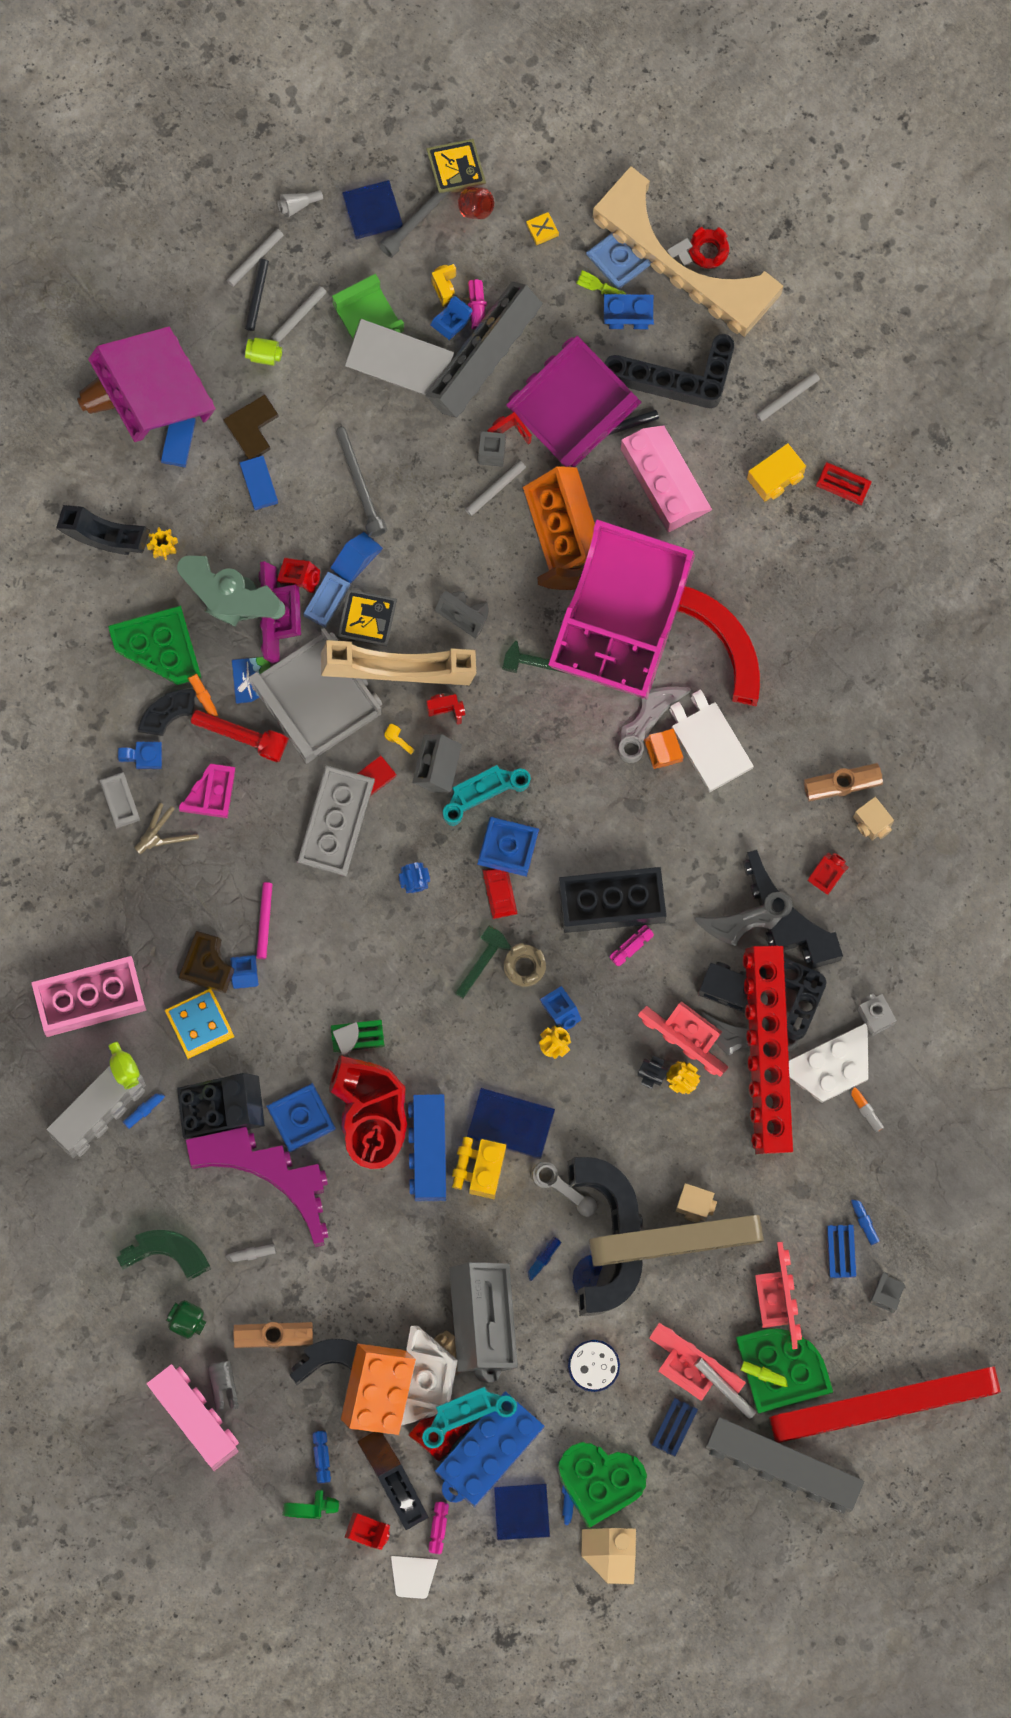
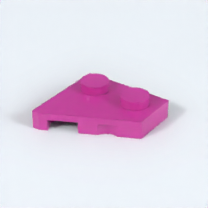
[179,764,236,818]

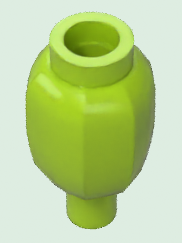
[109,1042,140,1089]

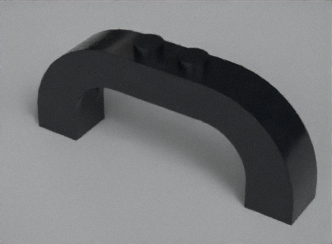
[567,1157,643,1316]

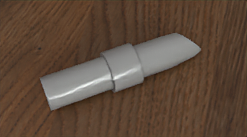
[226,1244,276,1262]

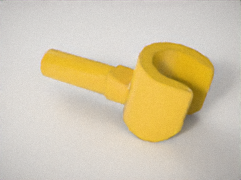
[384,724,415,754]

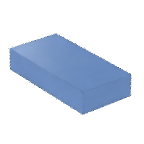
[303,572,350,628]

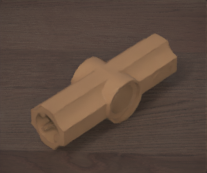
[803,763,883,802]
[234,1322,313,1348]

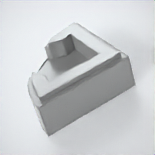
[333,1022,359,1056]

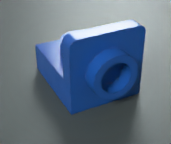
[540,986,581,1030]

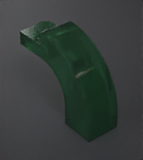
[116,1230,211,1282]

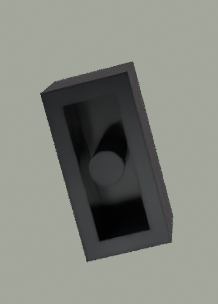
[698,962,748,1013]

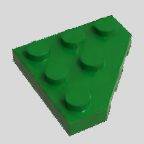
[108,606,201,685]

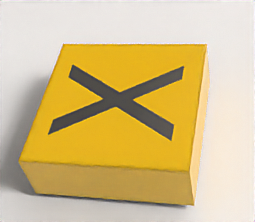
[526,212,559,246]

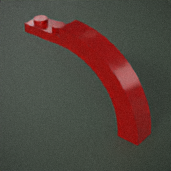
[677,586,760,706]

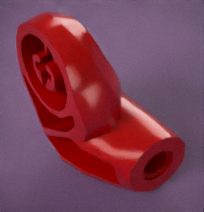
[329,1055,407,1169]

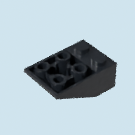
[177,1073,265,1139]

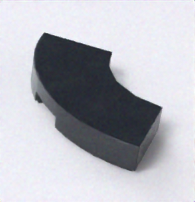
[138,689,196,736]

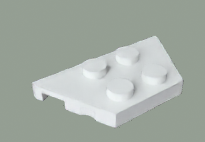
[789,1023,868,1103]
[401,1326,458,1426]

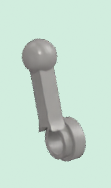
[531,1162,597,1217]

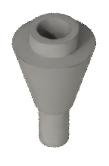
[277,190,323,218]

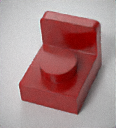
[277,558,320,593]
[807,853,849,895]

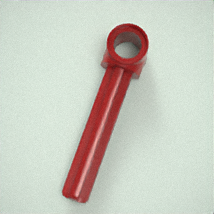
[191,710,289,763]

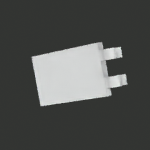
[669,689,754,793]

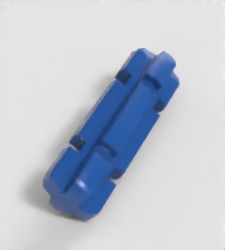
[312,1431,331,1483]

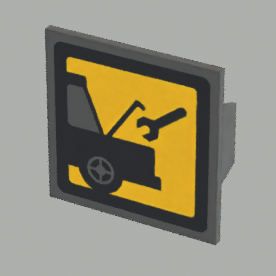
[338,589,397,647]

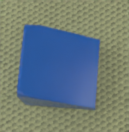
[230,955,259,989]

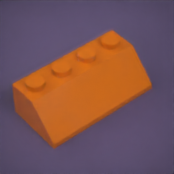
[523,466,595,570]

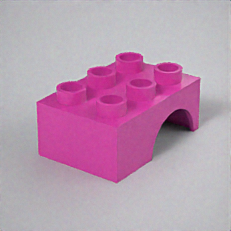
[549,520,695,700]

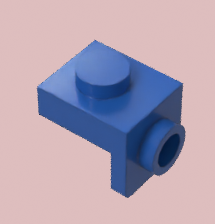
[430,296,473,340]

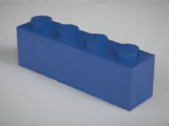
[408,1094,446,1201]

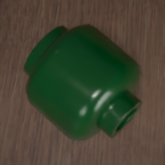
[166,1300,207,1339]

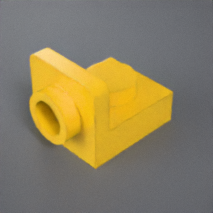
[431,264,456,307]

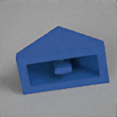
[331,532,383,584]

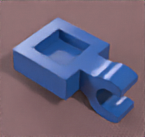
[118,742,162,769]

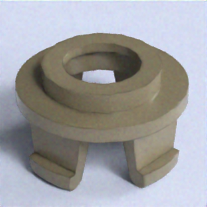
[504,943,546,987]

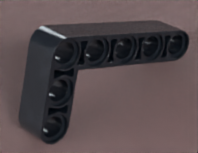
[604,334,734,408]

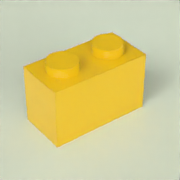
[747,443,806,502]

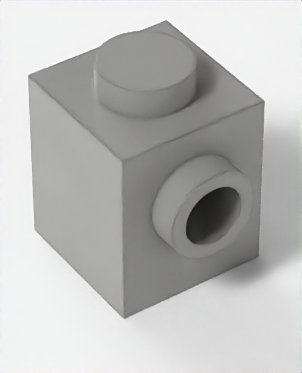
[857,994,897,1037]

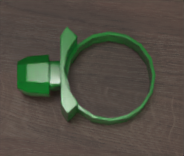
[282,1490,339,1519]

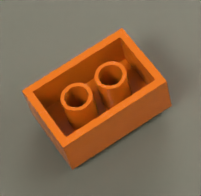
[341,1344,416,1435]

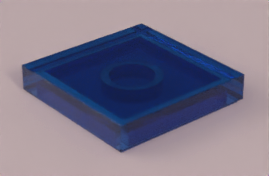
[342,180,403,240]
[494,1484,550,1541]

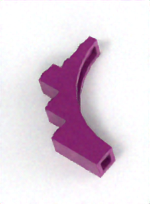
[186,1127,329,1247]

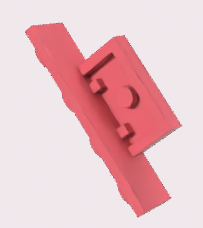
[638,1001,729,1077]
[755,1242,802,1349]
[649,1323,746,1401]

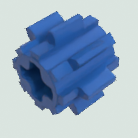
[398,862,430,893]

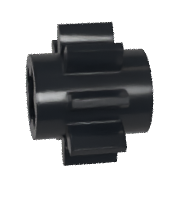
[637,1055,668,1089]

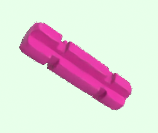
[609,925,654,967]
[428,1502,449,1554]

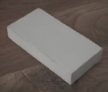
[100,772,140,829]

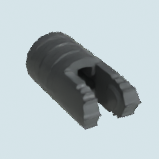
[208,1361,239,1412]

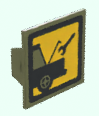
[426,139,486,193]

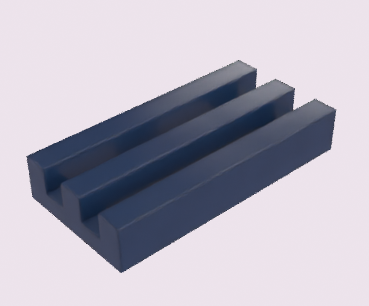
[651,1398,698,1457]

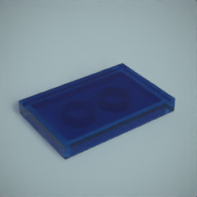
[467,1088,555,1159]

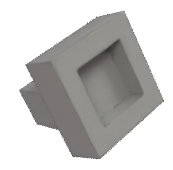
[666,238,692,267]

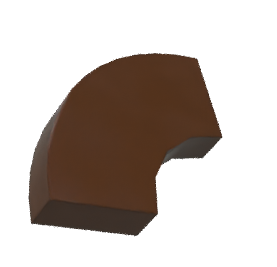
[537,567,584,590]

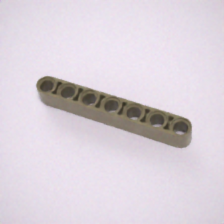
[589,1215,764,1266]

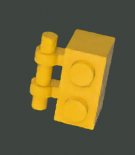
[452,1137,506,1199]

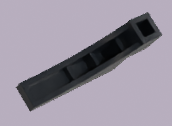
[743,850,843,969]

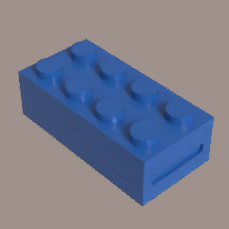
[435,1391,545,1508]

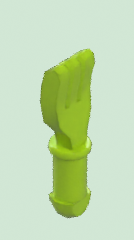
[576,270,626,294]

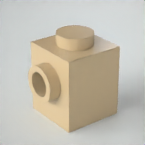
[853,796,894,841]
[676,1183,717,1223]

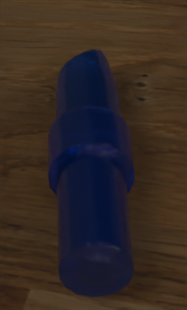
[528,1237,562,1281]

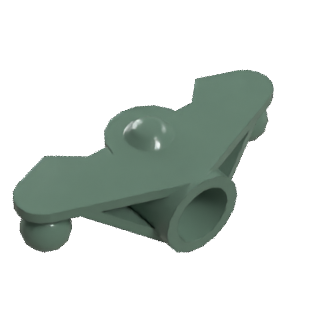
[177,556,286,627]

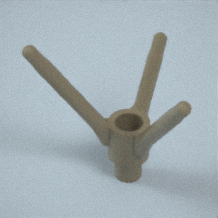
[134,803,199,854]

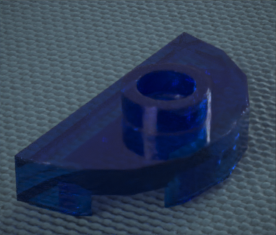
[572,1255,603,1295]

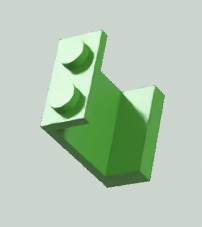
[332,274,404,339]

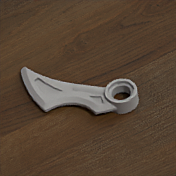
[619,687,691,763]

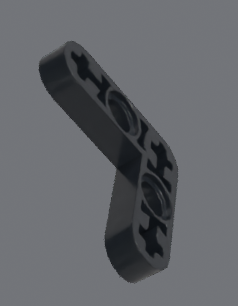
[759,958,827,1040]

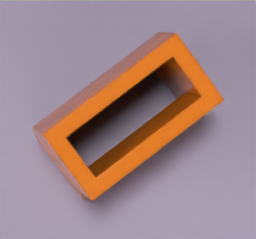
[644,728,684,769]

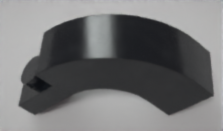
[56,505,150,555]
[290,1339,359,1385]

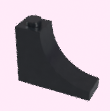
[357,1432,429,1530]

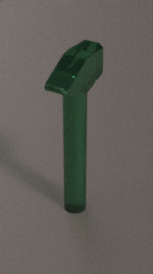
[502,641,568,674]
[455,925,511,999]

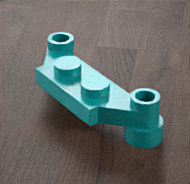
[443,765,531,826]
[422,1387,517,1448]

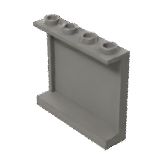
[249,628,383,764]

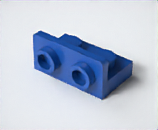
[604,294,654,330]

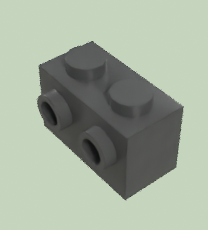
[412,734,462,793]

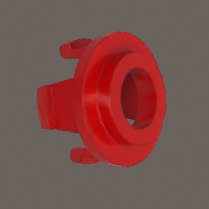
[689,227,729,269]

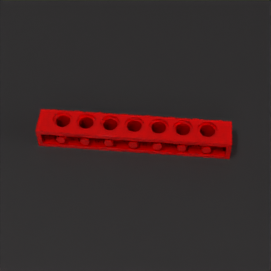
[743,946,793,1154]

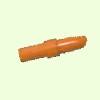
[188,673,218,717]

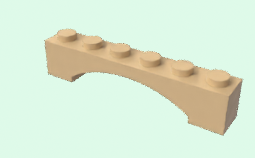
[321,640,476,685]

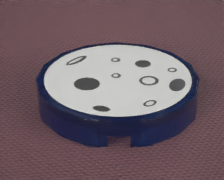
[568,1340,620,1392]

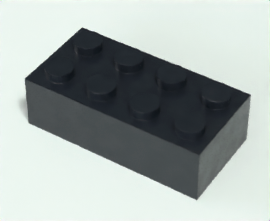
[558,867,667,933]

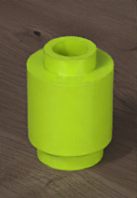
[245,337,283,366]

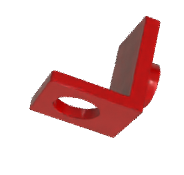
[487,412,532,445]

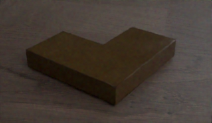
[223,395,279,460]

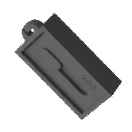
[449,1262,518,1383]

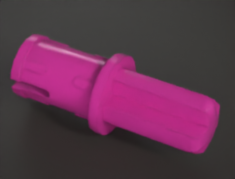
[468,279,487,330]

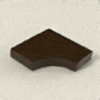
[178,931,235,993]

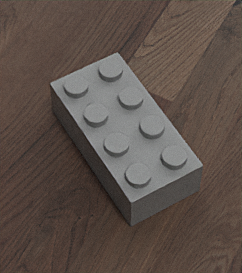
[46,1066,146,1158]

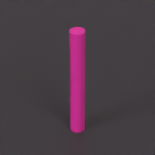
[256,882,273,959]

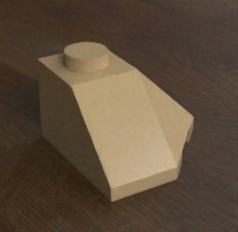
[581,1528,636,1584]

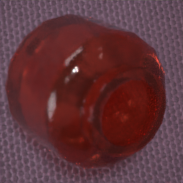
[458,187,495,219]

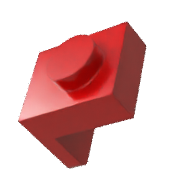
[426,694,465,725]
[344,1512,390,1550]

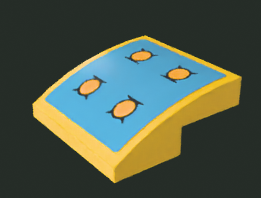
[165,989,234,1059]

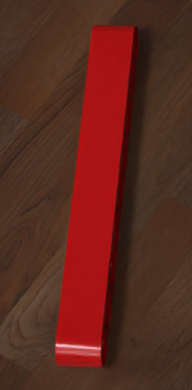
[769,1367,1001,1443]

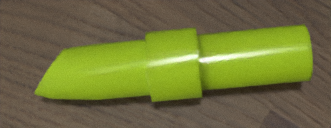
[740,1361,788,1387]

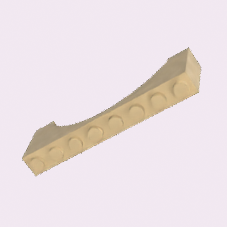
[592,166,784,337]

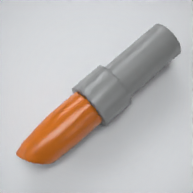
[851,1087,884,1133]

